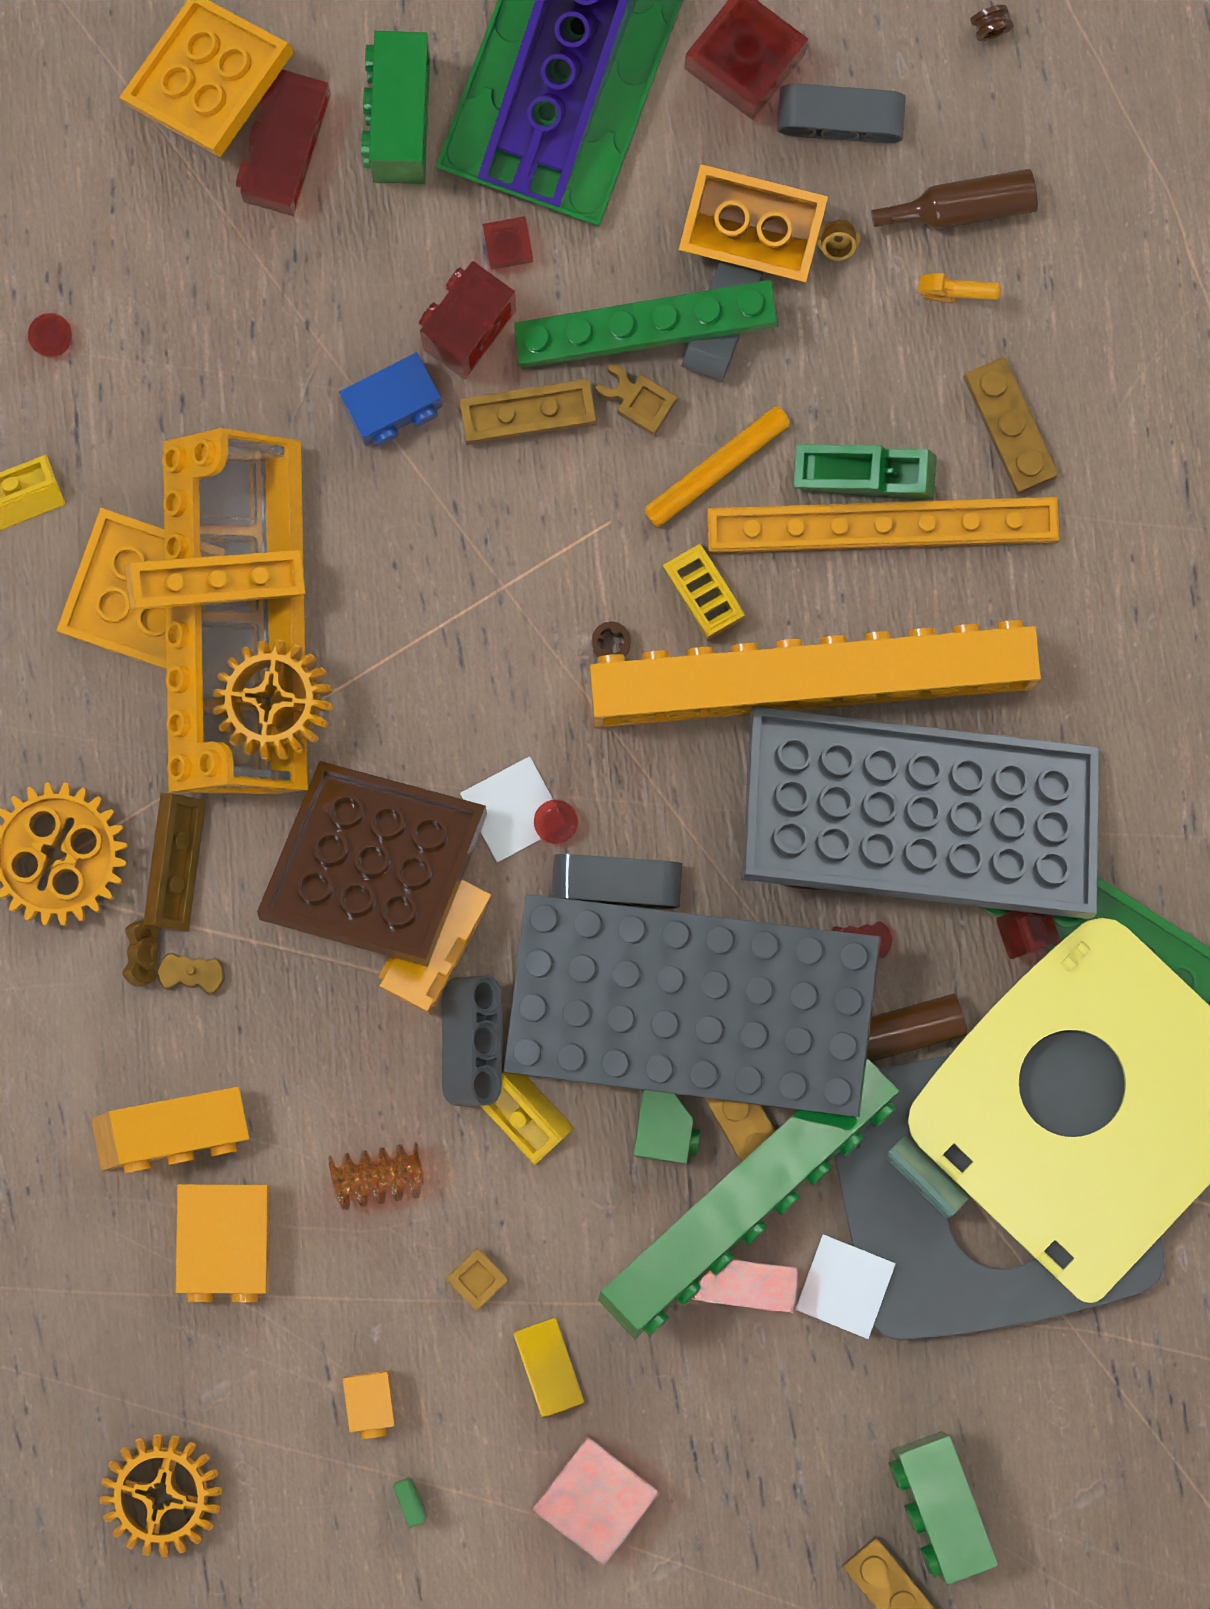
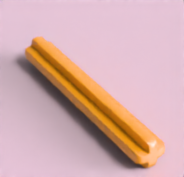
[644,406,790,527]

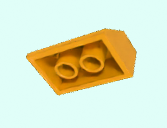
[678,164,828,283]

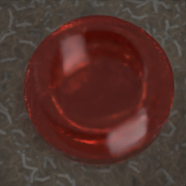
[28,313,72,357]
[534,800,578,844]

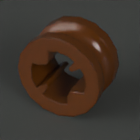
[970,5,1014,41]
[591,621,631,658]

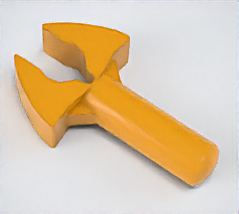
[917,273,1002,303]

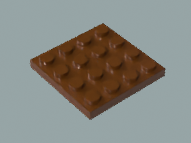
[257,761,487,967]

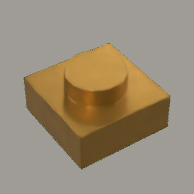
[446,1247,509,1311]

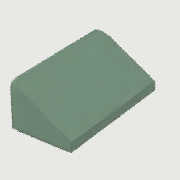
[886,1134,970,1219]

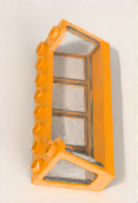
[162,428,308,794]

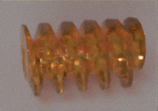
[329,1141,424,1210]

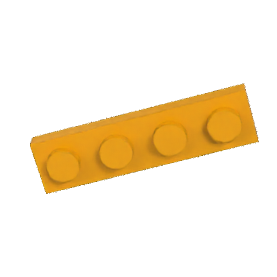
[125,550,306,610]

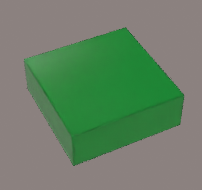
[393,1477,427,1528]

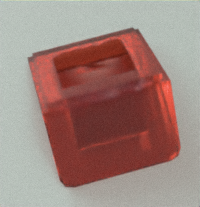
[996,911,1061,959]

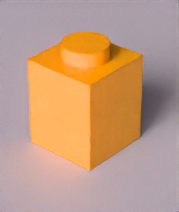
[342,1370,396,1439]

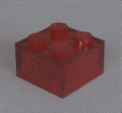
[684,0,808,120]
[419,260,517,380]
[532,1434,659,1566]

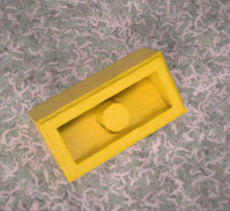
[0,454,65,530]
[481,1072,574,1165]
[513,1317,585,1418]

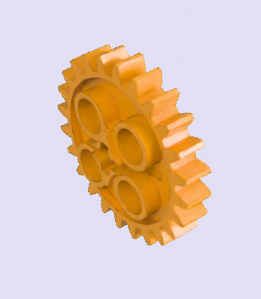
[0,782,129,926]

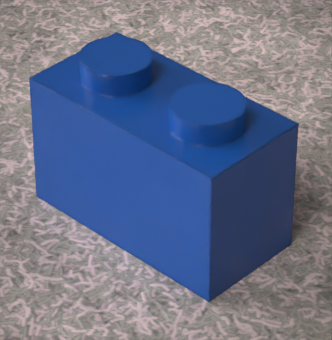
[339,352,443,446]

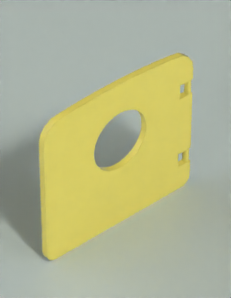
[907,918,1210,1303]

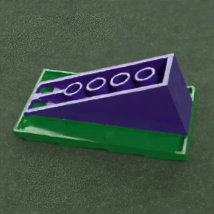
[435,0,683,226]

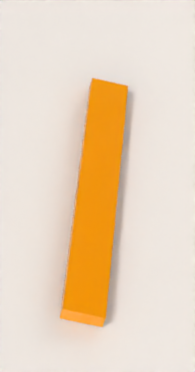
[707,497,1059,554]

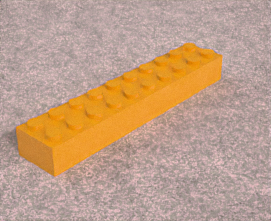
[589,620,1041,728]

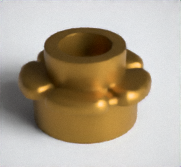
[817,219,860,261]

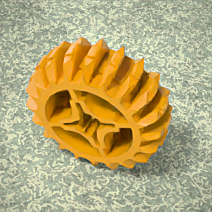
[213,640,333,761]
[100,1433,223,1557]

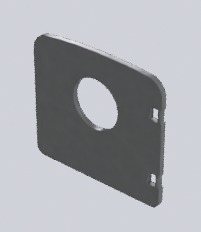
[834,1030,1164,1340]

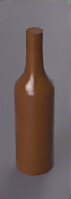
[871,169,1038,229]
[867,993,967,1062]

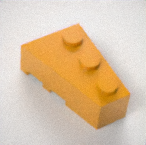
[379,880,492,1015]
[91,1087,249,1174]

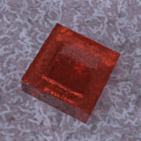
[482,216,533,270]

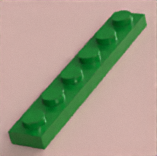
[514,280,779,369]

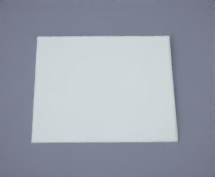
[460,756,567,863]
[796,1234,896,1339]

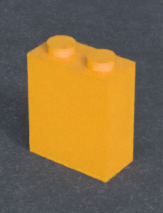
[176,1184,271,1302]

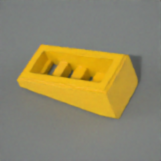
[662,544,746,641]

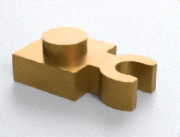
[595,364,678,436]

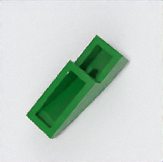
[794,444,937,499]

